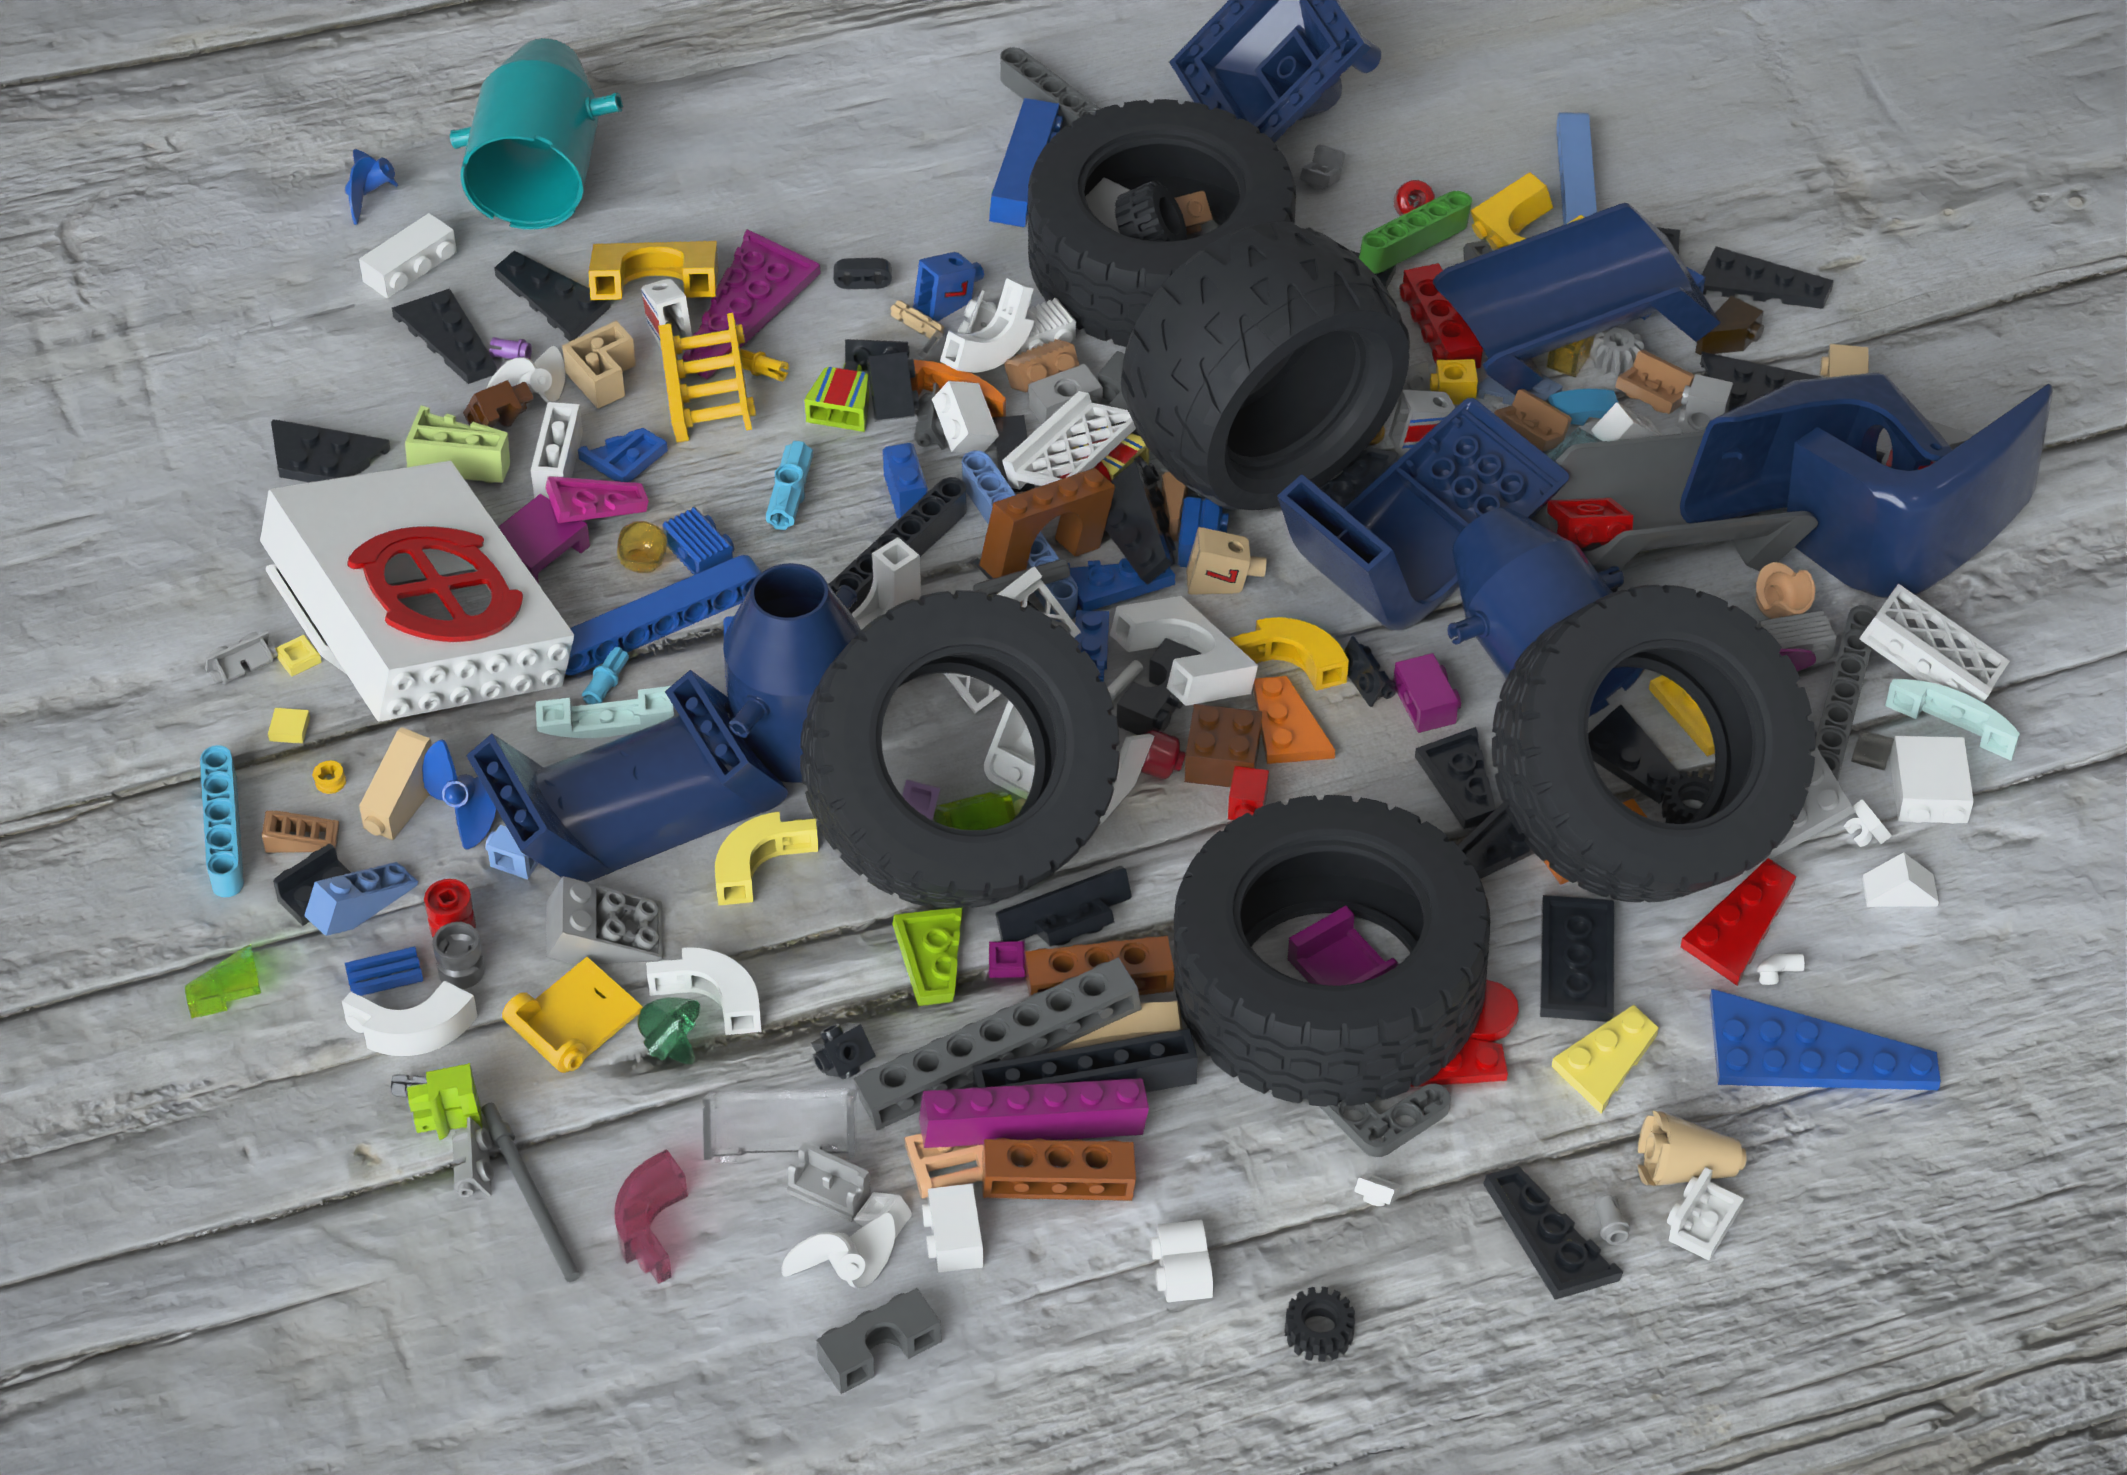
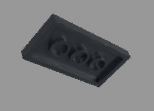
[1540,895,1614,1022]

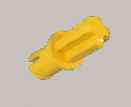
[729,348,789,382]

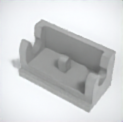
[787,1142,871,1222]

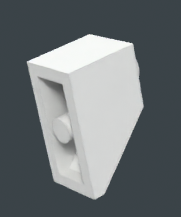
[1591,402,1663,442]

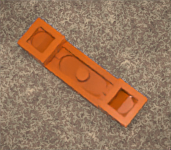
[910,360,1006,417]

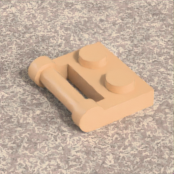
[905,1133,983,1199]

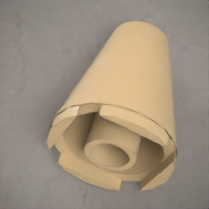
[1638,1111,1746,1186]

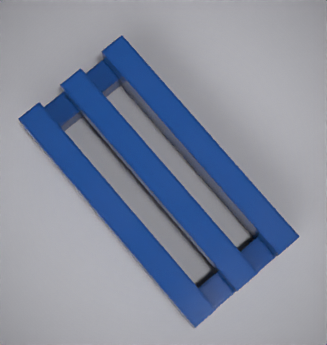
[344,946,423,996]

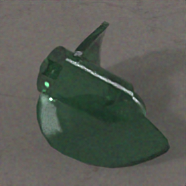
[637,997,701,1064]

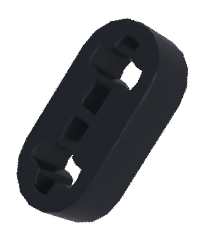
[833,258,892,289]

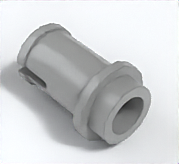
[1594,1195,1630,1245]

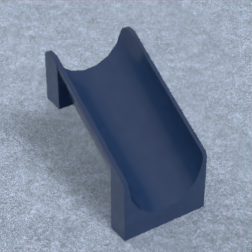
[1433,203,1721,396]
[466,670,788,882]

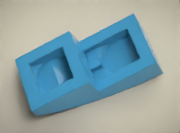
[1548,389,1619,426]

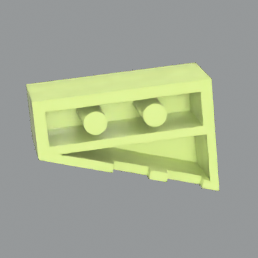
[405,405,510,483]

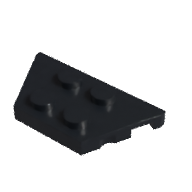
[1700,352,1822,411]
[271,419,391,483]

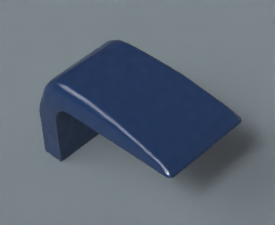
[1786,384,2053,598]
[1277,398,1569,630]

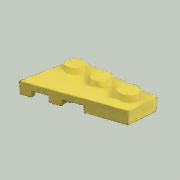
[1552,1005,1659,1114]

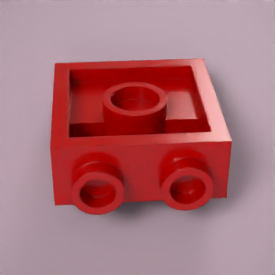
[1547,498,1634,548]

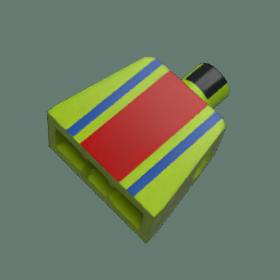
[805,361,870,432]

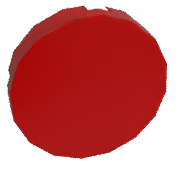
[1470,980,1519,1042]

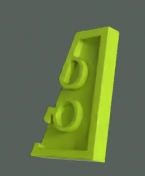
[892,908,962,1006]

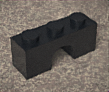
[1117,638,1201,735]

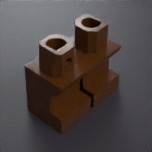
[463,380,534,428]

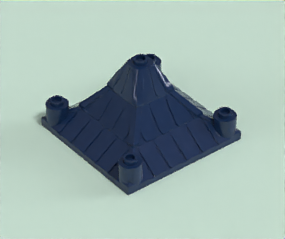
[1169,0,1381,143]

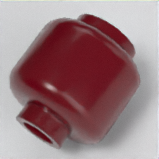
[1141,730,1185,779]

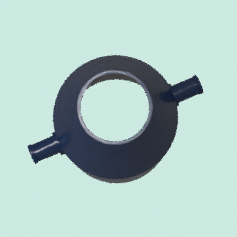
[1447,507,1645,717]
[723,563,861,783]

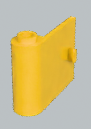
[502,957,644,1073]

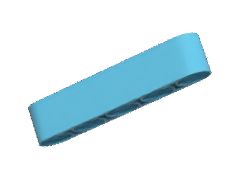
[200,745,244,897]

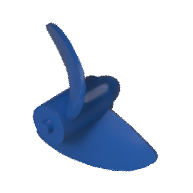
[345,149,398,225]
[422,739,496,850]

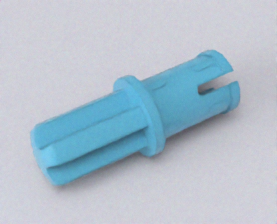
[582,647,629,704]

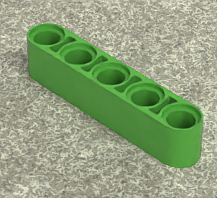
[1359,191,1472,273]

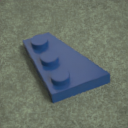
[1068,558,1175,610]

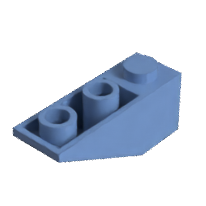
[304,862,418,936]

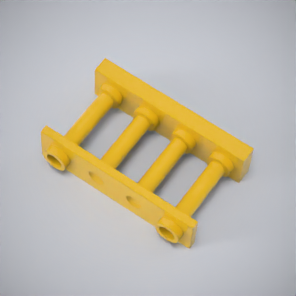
[658,313,756,443]

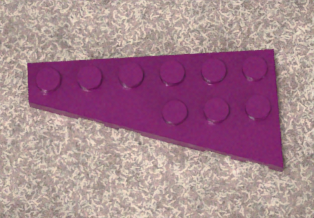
[682,229,821,380]

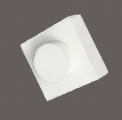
[1354,1173,1402,1207]

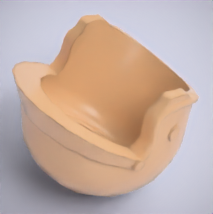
[1755,562,1815,619]

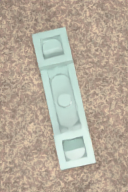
[1885,679,2020,760]
[536,686,674,738]

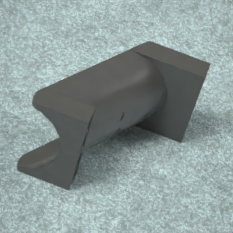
[1531,431,1818,574]

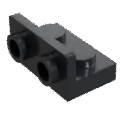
[273,844,351,926]

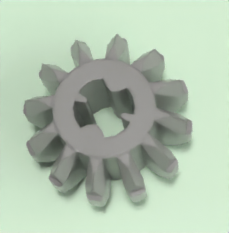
[1590,326,1645,378]

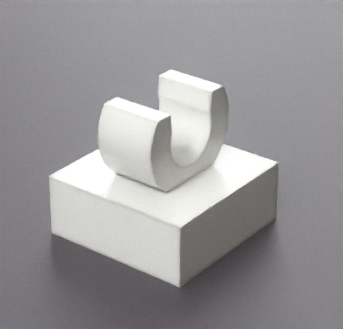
[1844,799,1892,847]

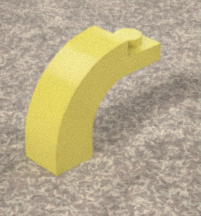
[715,812,818,906]

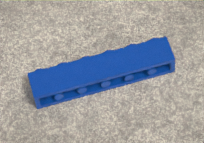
[989,98,1063,227]

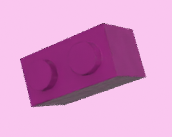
[1393,653,1461,733]

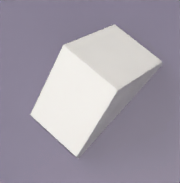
[1862,853,1939,907]

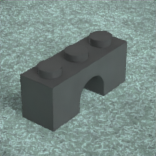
[816,1288,941,1394]

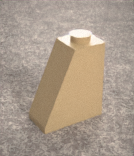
[359,727,432,840]

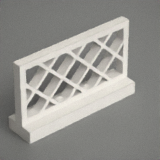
[1002,391,1136,490]
[944,566,1081,714]
[1859,584,2010,702]

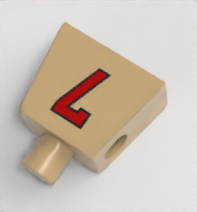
[1186,527,1267,595]

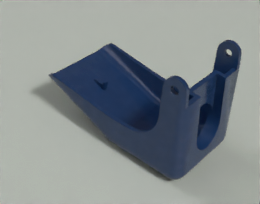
[1680,373,1952,524]

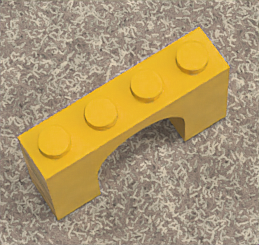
[1470,172,1584,250]
[589,241,719,300]

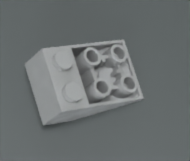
[546,876,663,965]

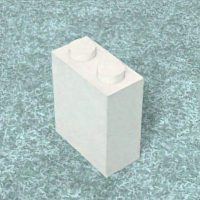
[1890,736,1974,824]

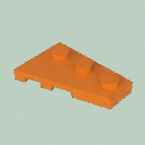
[1253,676,1335,764]

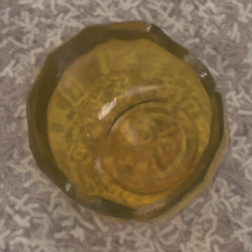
[616,521,667,573]

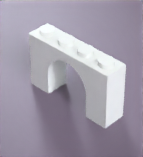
[852,537,921,630]
[1110,596,1258,706]

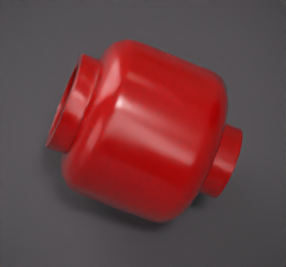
[1393,180,1435,216]

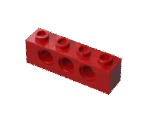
[1399,263,1483,369]

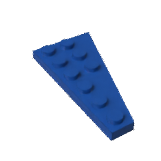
[1710,989,1941,1090]

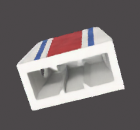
[641,279,692,350]

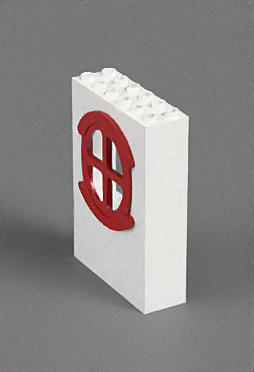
[260,461,574,722]

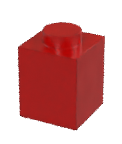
[1228,766,1269,820]

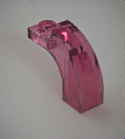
[614,1149,688,1284]

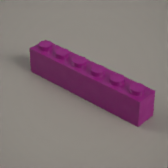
[919,1078,1149,1148]

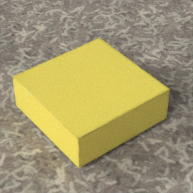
[275,635,322,677]
[268,708,310,743]

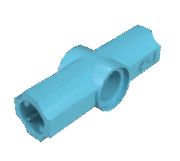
[766,441,813,530]

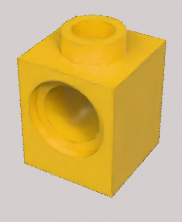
[1430,359,1478,405]

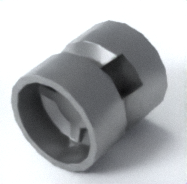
[432,922,485,989]

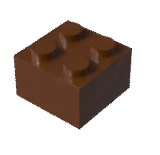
[1184,704,1262,787]

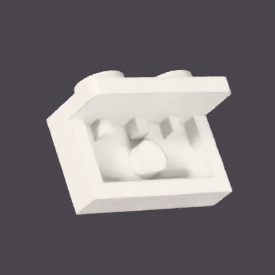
[1667,1167,1744,1261]

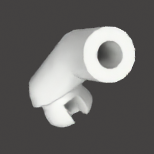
[1757,953,1804,985]

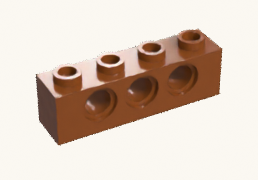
[1025,936,1174,997]
[982,1138,1136,1201]

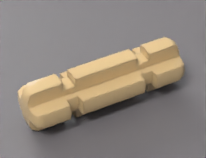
[890,301,944,339]

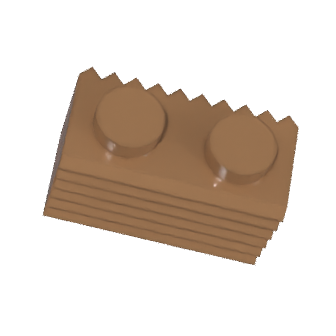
[1004,339,1080,393]

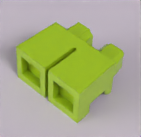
[407,1063,483,1140]

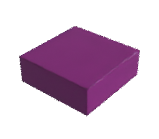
[989,941,1025,978]

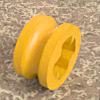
[312,760,346,794]

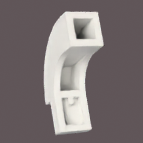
[940,278,1035,373]
[646,948,762,1035]
[342,981,478,1056]

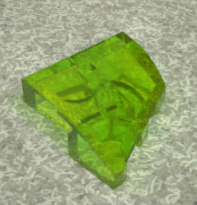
[185,945,261,1019]

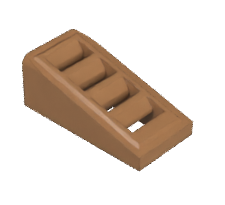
[1162,472,1188,541]
[262,811,339,853]

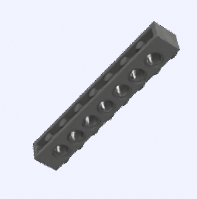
[854,957,1142,1130]

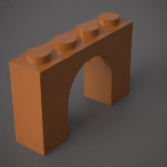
[979,468,1115,579]

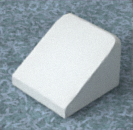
[854,1192,912,1238]

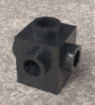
[811,1023,876,1079]

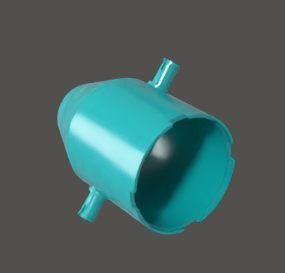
[450,38,623,229]

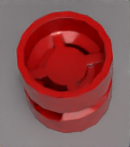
[424,879,476,938]

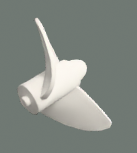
[486,346,565,403]
[782,1213,895,1289]

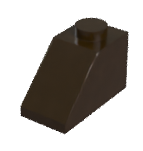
[1695,295,1764,355]

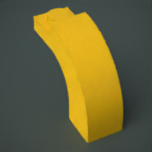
[1230,617,1349,691]

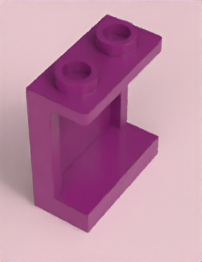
[498,494,590,584]
[1287,906,1399,985]

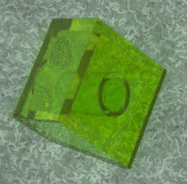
[933,790,1016,830]

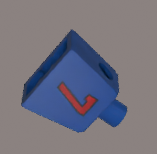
[913,252,984,322]

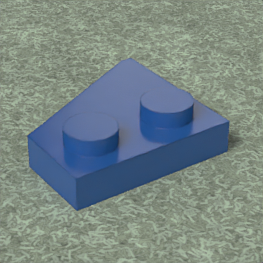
[578,428,668,482]

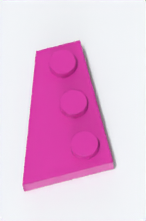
[545,476,649,523]

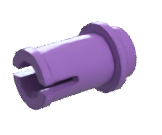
[489,337,532,359]

